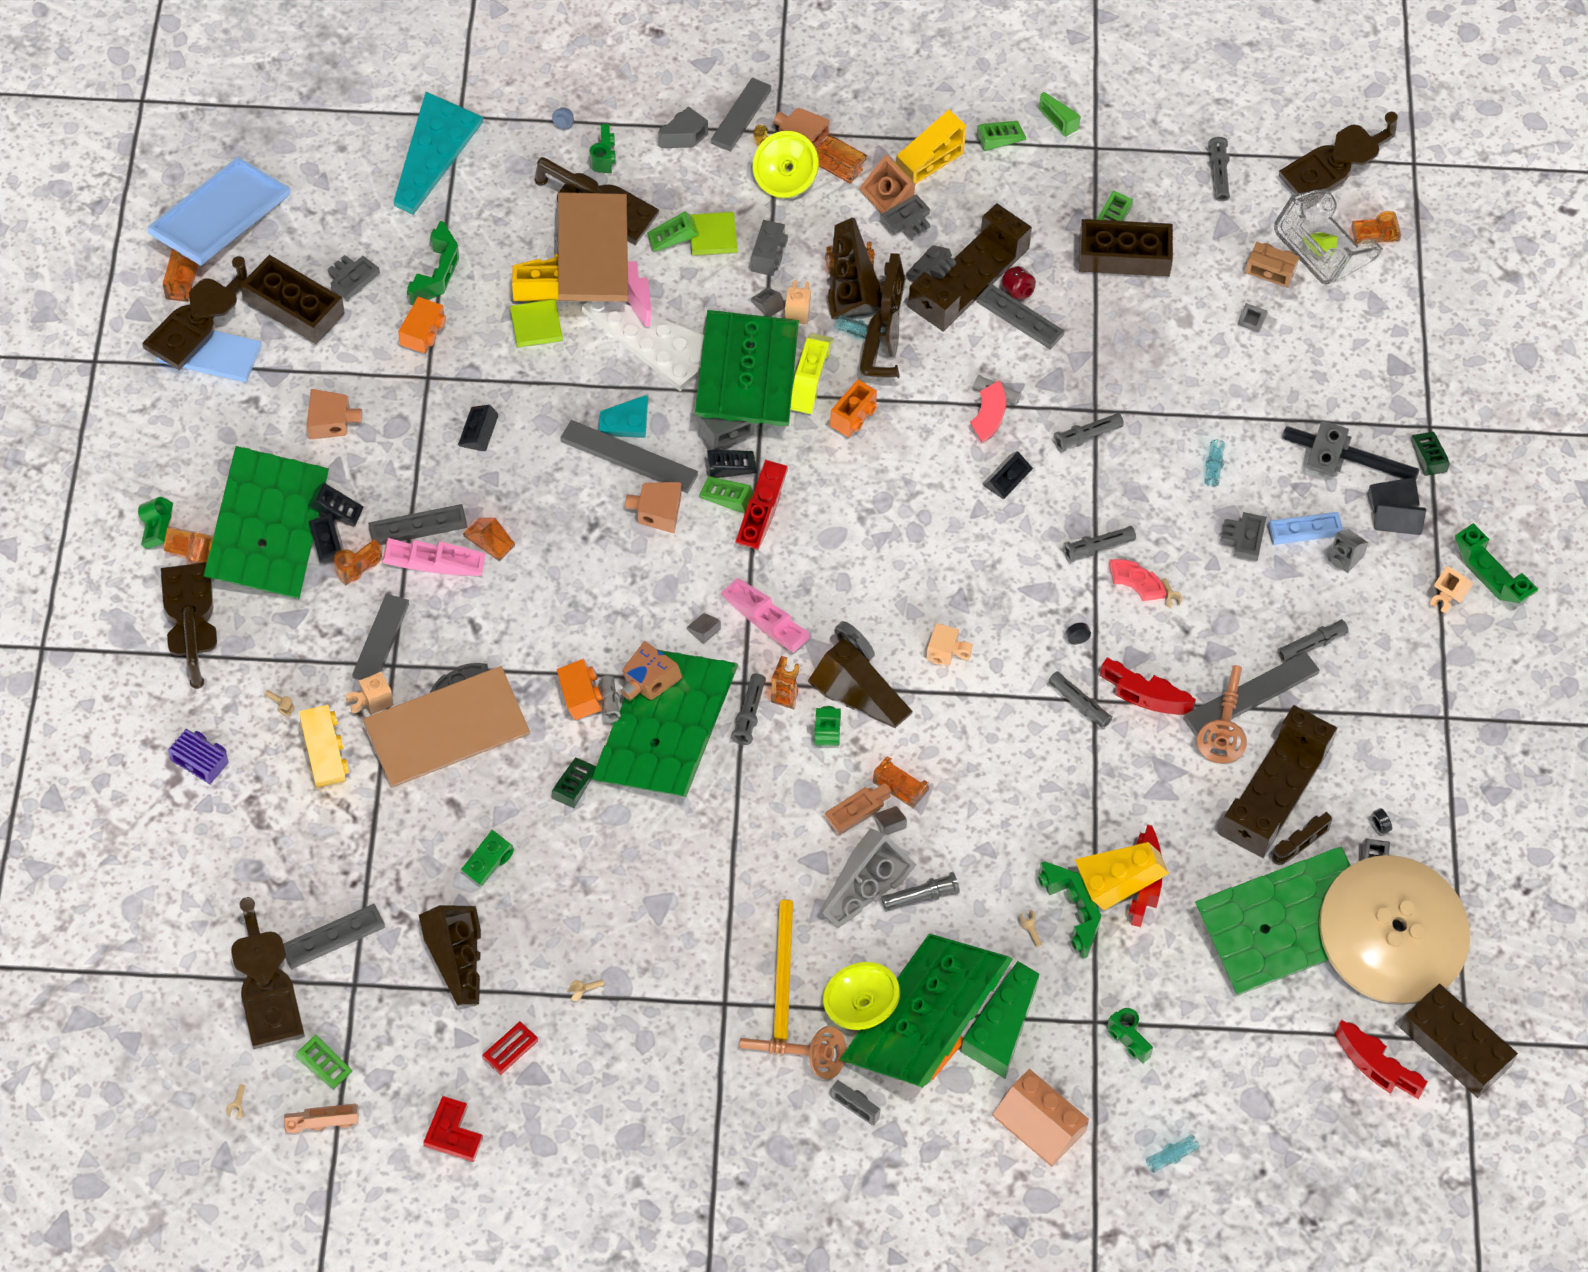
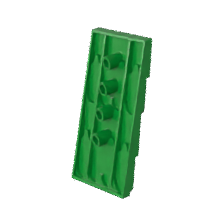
[695,310,799,426]
[203,446,329,599]
[592,649,738,797]
[1195,846,1351,995]
[839,933,1013,1088]

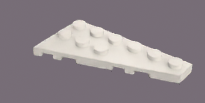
[582,301,704,391]

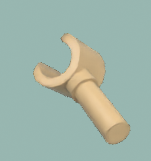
[1161,578,1182,608]
[265,690,294,716]
[1020,910,1042,947]
[567,980,604,1001]
[226,1084,245,1119]

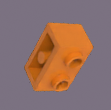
[398,297,446,353]
[830,379,877,437]
[556,659,603,720]

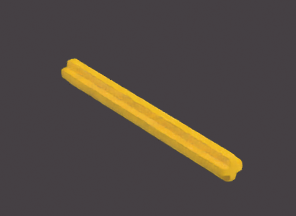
[774,899,793,1042]

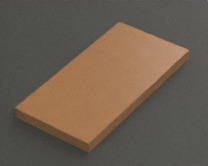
[558,193,628,302]
[363,666,530,788]

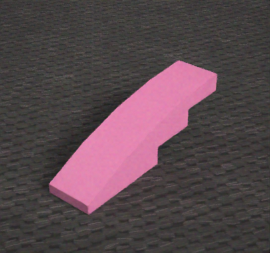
[628,261,651,327]
[382,538,486,576]
[721,578,810,653]

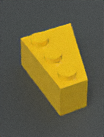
[896,109,967,185]
[512,254,561,301]
[299,705,349,788]
[1074,842,1169,910]

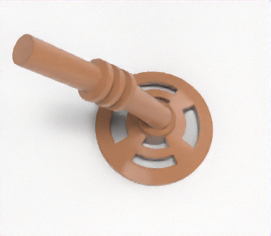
[1197,665,1247,764]
[739,1026,846,1079]

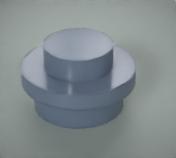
[552,107,574,129]

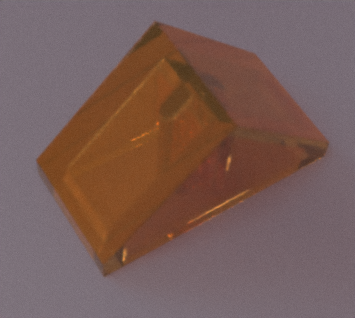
[463,518,515,561]

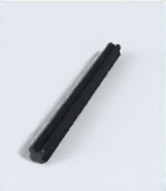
[1283,426,1419,480]

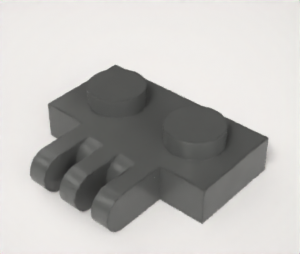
[880,194,930,239]
[906,245,956,282]
[327,255,380,301]
[1220,512,1267,561]

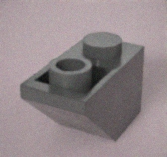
[658,106,708,148]
[1329,529,1369,573]

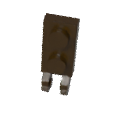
[1272,811,1332,866]

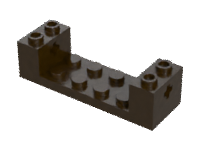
[908,203,1032,332]
[1219,705,1338,859]

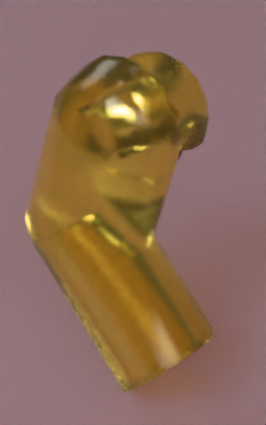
[753,125,768,147]

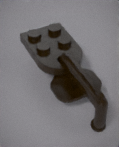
[1279,111,1398,206]
[535,157,659,246]
[860,253,906,378]
[142,256,248,371]
[161,562,217,689]
[231,897,305,1049]

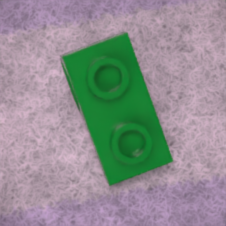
[589,124,616,174]
[138,497,173,549]
[814,706,841,746]
[461,830,514,886]
[1107,1008,1153,1064]

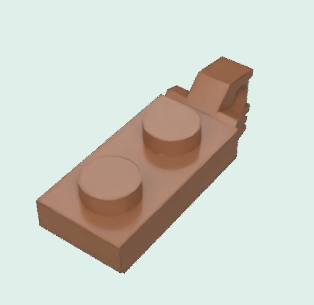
[825,783,891,835]
[284,1103,359,1133]

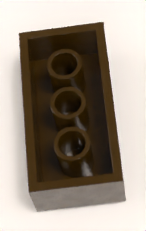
[1079,219,1173,277]
[240,254,345,344]
[1400,983,1518,1098]

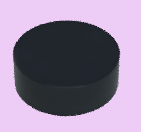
[1065,622,1091,645]
[1372,808,1393,834]

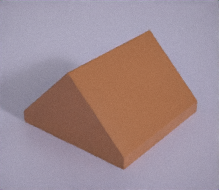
[859,154,915,214]

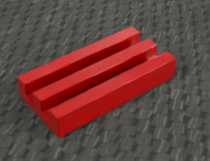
[482,1021,538,1076]

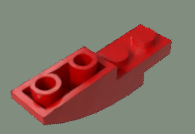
[735,459,788,550]
[1100,657,1196,715]
[1129,824,1163,928]
[1335,1019,1428,1100]

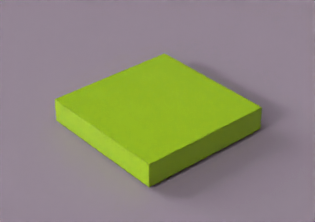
[689,212,738,255]
[510,299,563,347]

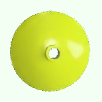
[753,131,819,198]
[823,962,900,1030]

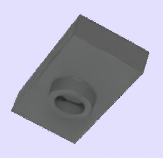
[831,1079,880,1125]

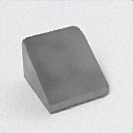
[751,288,785,317]
[1237,303,1268,332]
[686,613,721,644]
[874,806,907,835]

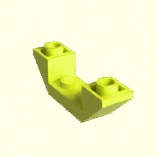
[791,333,834,414]

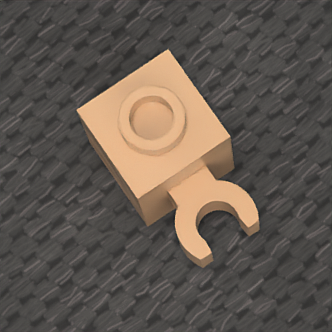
[785,280,811,324]
[1430,566,1474,613]
[926,623,973,666]
[345,671,394,715]

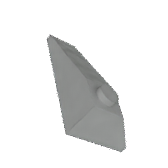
[820,828,917,928]

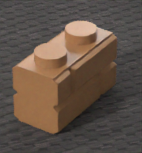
[1245,242,1299,288]

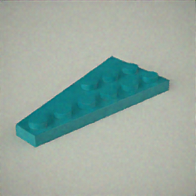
[394,92,483,215]

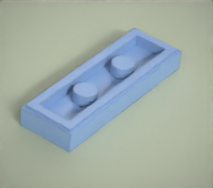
[1268,512,1343,545]

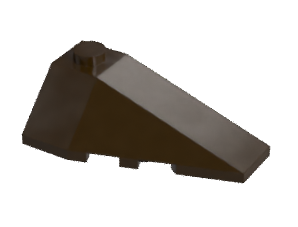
[828,217,882,319]
[808,638,913,728]
[419,905,481,1006]

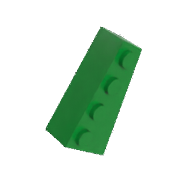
[961,961,1040,1079]

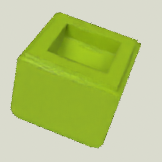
[1305,232,1338,255]

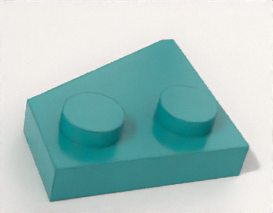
[599,395,649,438]

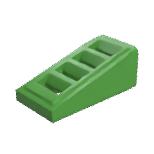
[1039,92,1081,137]
[976,121,1026,151]
[1097,190,1133,221]
[647,211,699,252]
[699,476,754,513]
[296,1034,353,1090]

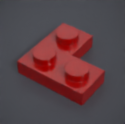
[423,1096,483,1162]

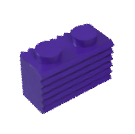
[168,729,229,784]

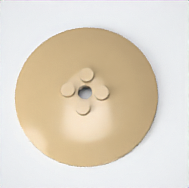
[1319,855,1470,1004]

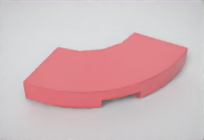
[970,380,1007,443]
[1109,559,1167,601]

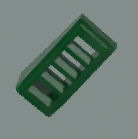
[1411,431,1450,476]
[552,757,596,809]

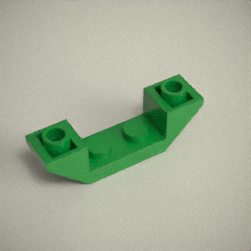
[407,221,459,305]
[1455,523,1538,604]
[1037,861,1102,959]

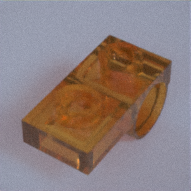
[1351,211,1401,244]
[164,526,213,562]
[334,539,382,586]

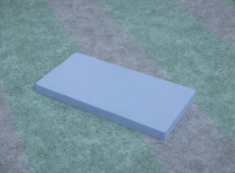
[148,157,290,266]

